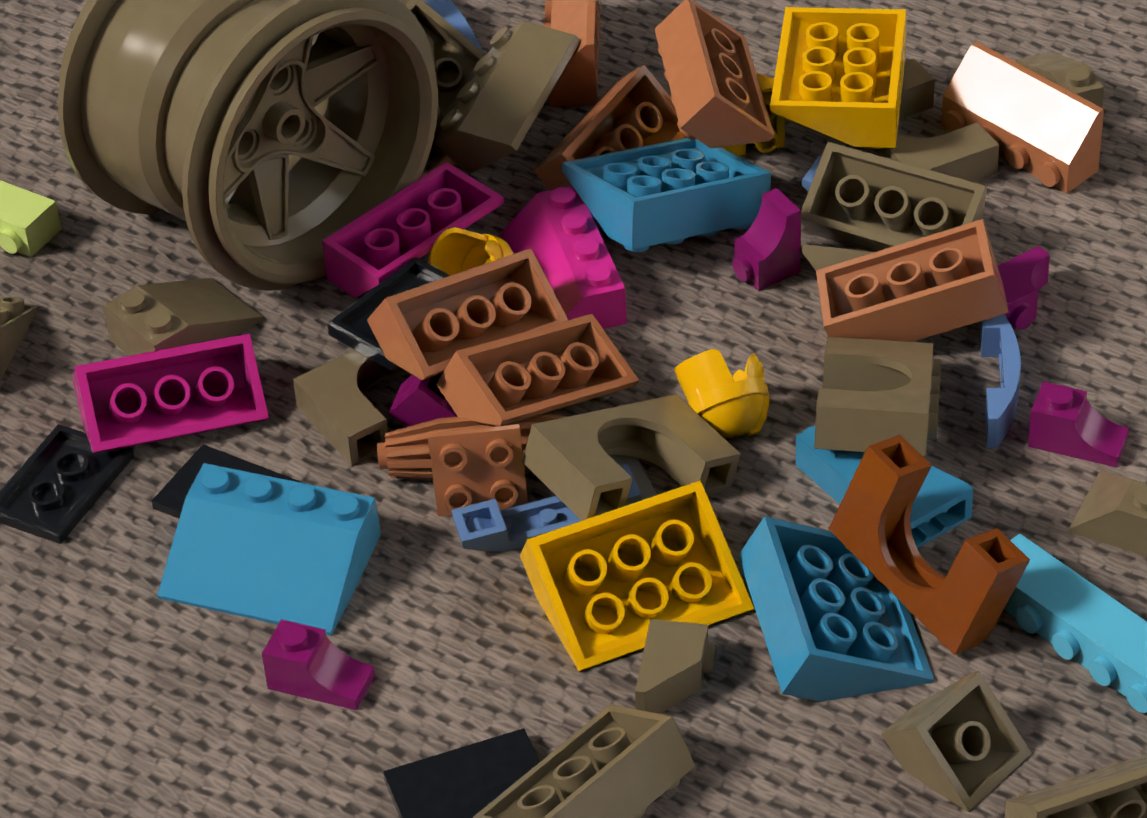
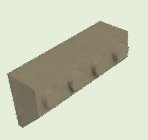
[434,21,581,173]
[801,142,987,252]
[472,705,695,818]
[1005,754,1147,818]

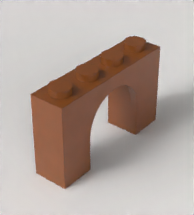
[828,435,1030,655]

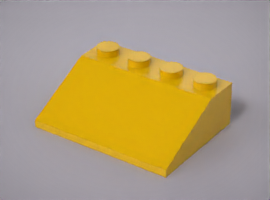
[770,7,906,149]
[520,480,754,671]

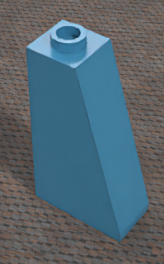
[796,426,973,548]

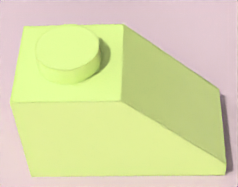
[0,180,62,257]

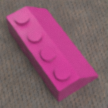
[322,162,504,298]
[500,186,627,329]
[72,333,269,454]

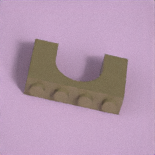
[853,58,999,182]
[814,337,942,456]
[293,350,412,466]
[522,394,741,521]

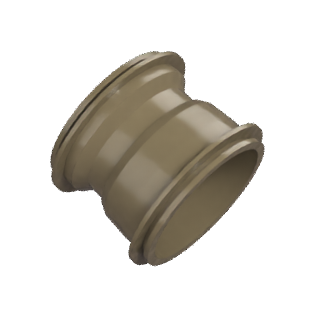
[58,0,438,291]

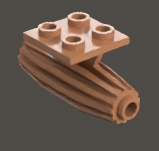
[377,413,566,516]

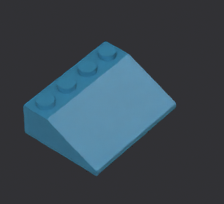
[562,138,771,252]
[157,463,381,636]
[738,516,934,702]

